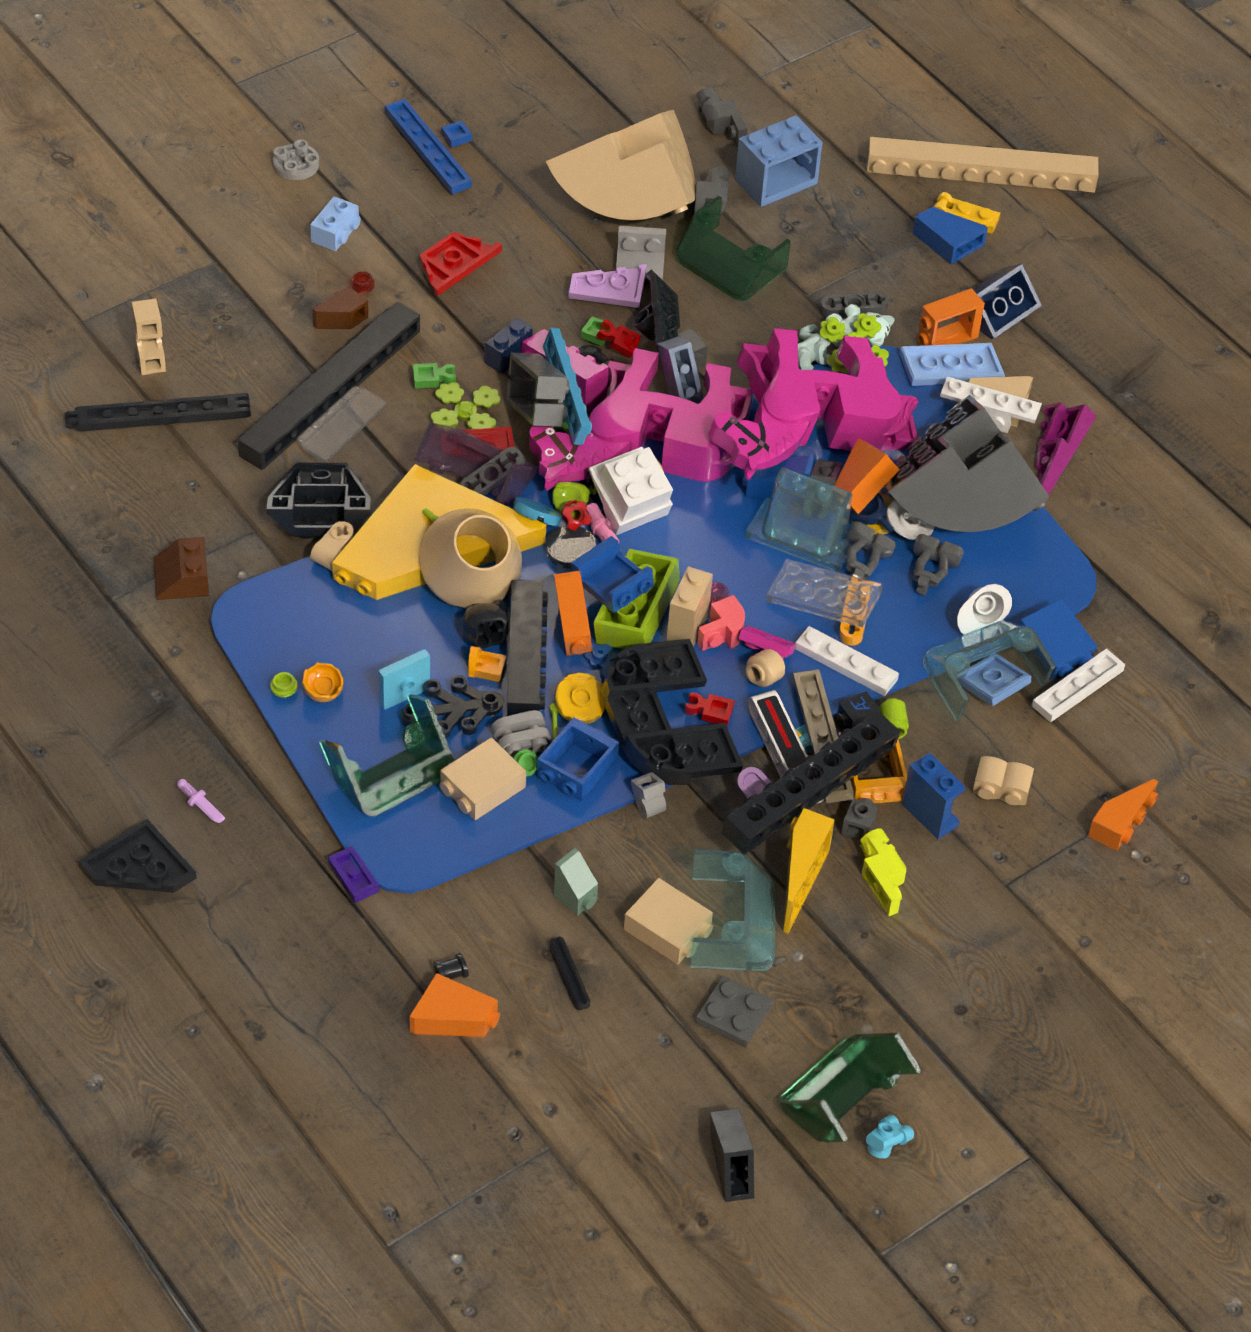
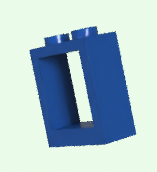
[537,717,619,801]

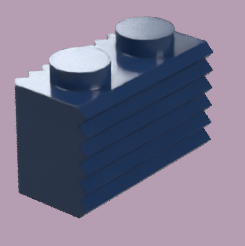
[484,317,533,373]

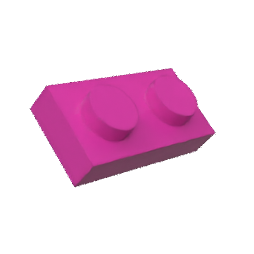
[738,625,796,659]

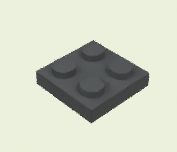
[696,976,773,1048]

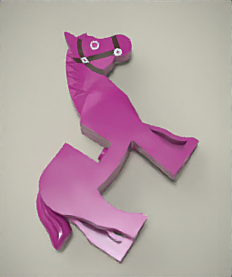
[529,348,753,490]

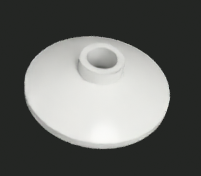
[886,500,935,540]

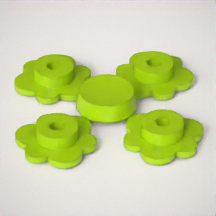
[819,313,889,374]
[431,382,500,431]

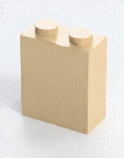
[667,566,713,647]
[440,737,526,821]
[624,878,713,965]

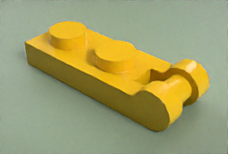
[933,192,1000,234]

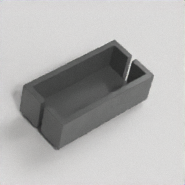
[506,353,570,427]

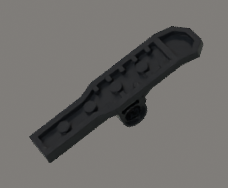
[633,269,680,352]

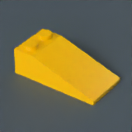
[783,808,834,934]

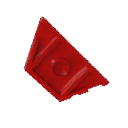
[419,232,502,296]

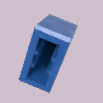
[913,207,988,264]
[743,455,814,508]

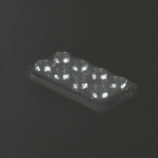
[766,559,882,628]

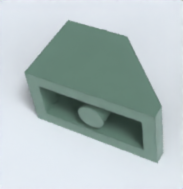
[554,848,598,916]

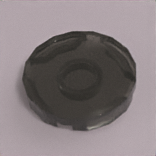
[546,525,597,569]

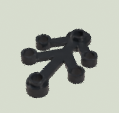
[400,675,504,739]

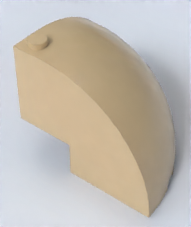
[546,109,696,220]

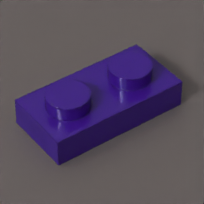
[328,846,380,903]

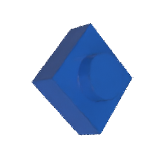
[441,120,472,148]

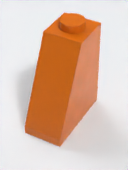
[832,438,899,514]
[554,571,593,656]
[410,973,500,1037]

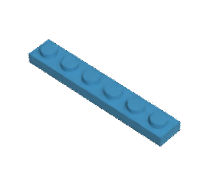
[543,327,592,445]

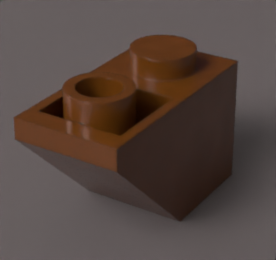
[313,286,368,329]

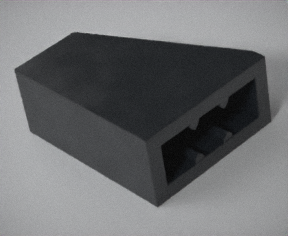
[710,1109,754,1202]

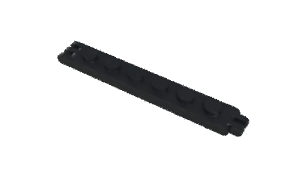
[64,393,251,431]

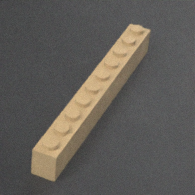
[867,137,1099,193]

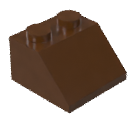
[154,537,209,600]

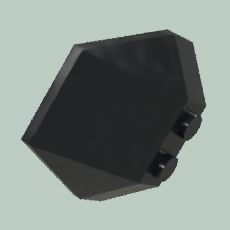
[267,462,371,539]

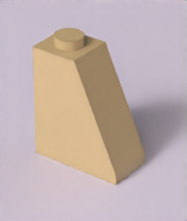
[969,376,1033,427]

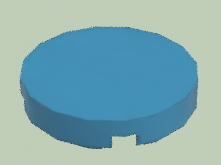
[512,497,562,526]

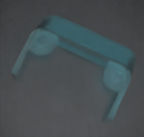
[923,621,1055,721]
[690,849,775,971]

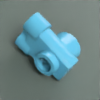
[866,1115,914,1158]

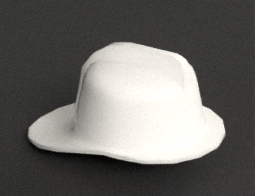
[957,584,1012,639]

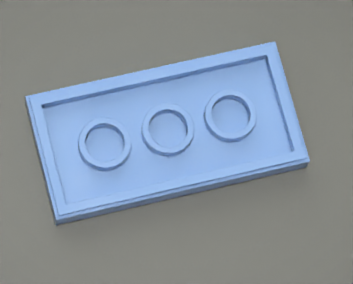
[899,343,1005,386]

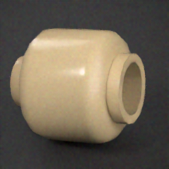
[746,649,785,687]

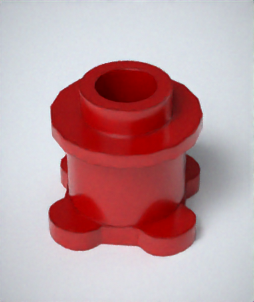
[562,500,592,530]

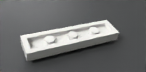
[795,626,899,696]
[1032,649,1125,722]

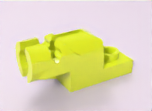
[859,829,906,917]

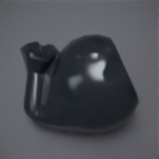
[462,599,509,649]

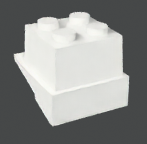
[588,447,673,535]

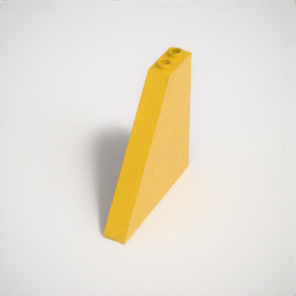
[332,464,546,600]

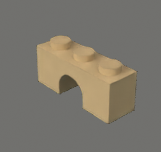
[132,299,166,375]

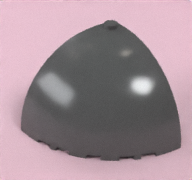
[887,395,1050,532]

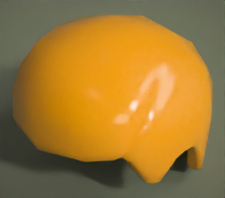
[302,662,344,703]

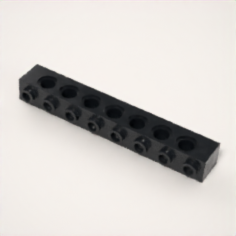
[721,711,901,855]

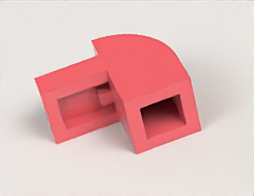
[697,595,745,651]

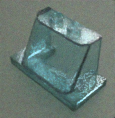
[745,467,853,573]

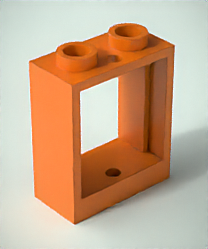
[917,288,985,346]

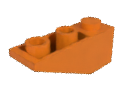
[1088,779,1159,851]

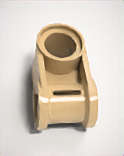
[310,522,353,571]

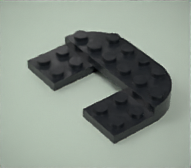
[602,639,743,785]

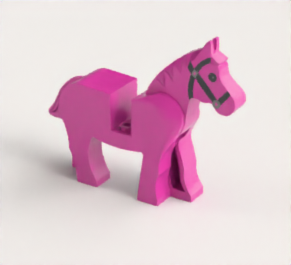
[708,328,919,480]

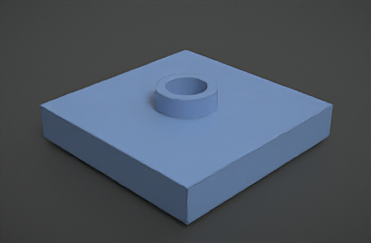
[956,653,1031,707]

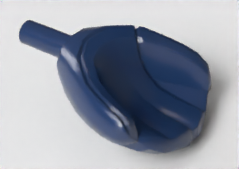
[848,493,894,533]

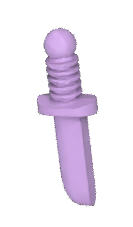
[177,779,225,823]

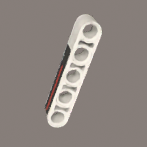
[748,690,824,804]

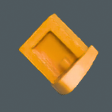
[469,646,507,682]

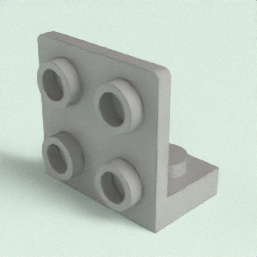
[616,226,666,282]

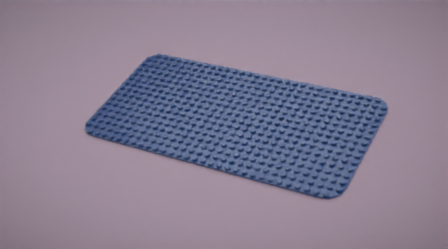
[211,346,1096,894]

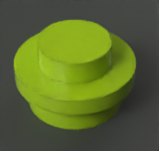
[270,672,297,697]

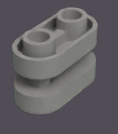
[491,710,552,758]

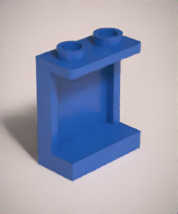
[571,536,654,613]
[1014,598,1098,680]
[902,753,965,839]

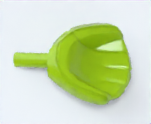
[552,482,591,516]

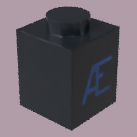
[836,691,880,730]

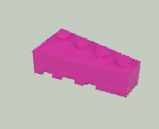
[521,329,609,413]

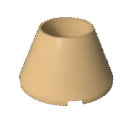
[419,508,522,608]

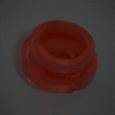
[351,271,375,293]

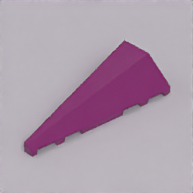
[1035,402,1097,495]

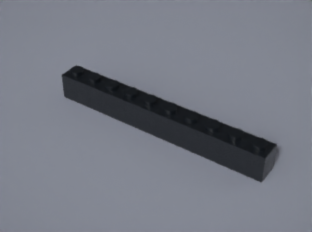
[238,302,420,470]

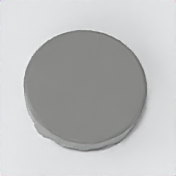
[273,139,319,180]

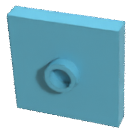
[379,649,430,710]

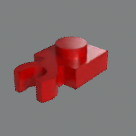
[596,319,641,358]
[685,693,735,727]

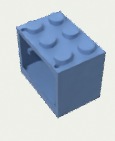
[735,115,823,207]

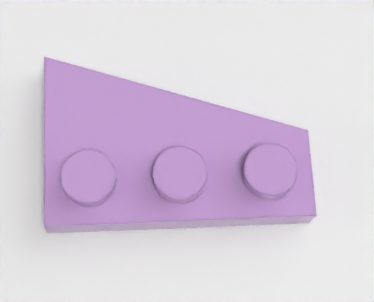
[569,264,647,308]

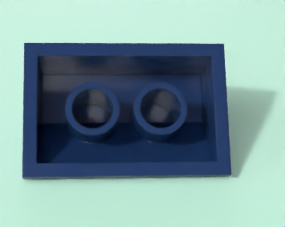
[973,264,1042,339]

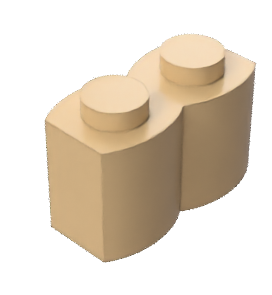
[973,756,1034,806]

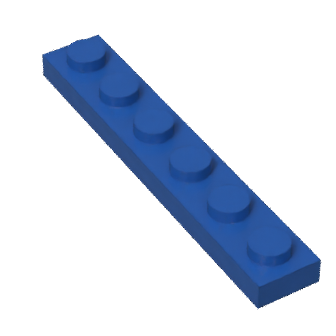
[385,99,472,194]

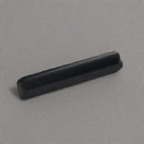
[550,936,591,1011]

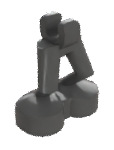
[846,522,896,584]
[913,534,964,595]

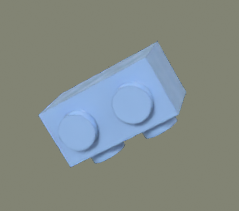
[310,196,361,251]

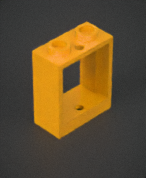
[850,739,907,804]

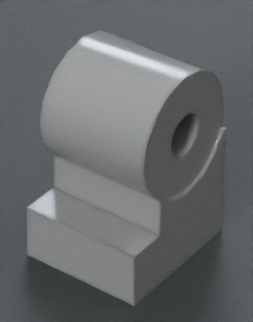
[631,772,666,819]

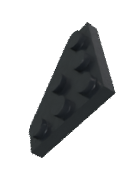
[78,819,197,893]

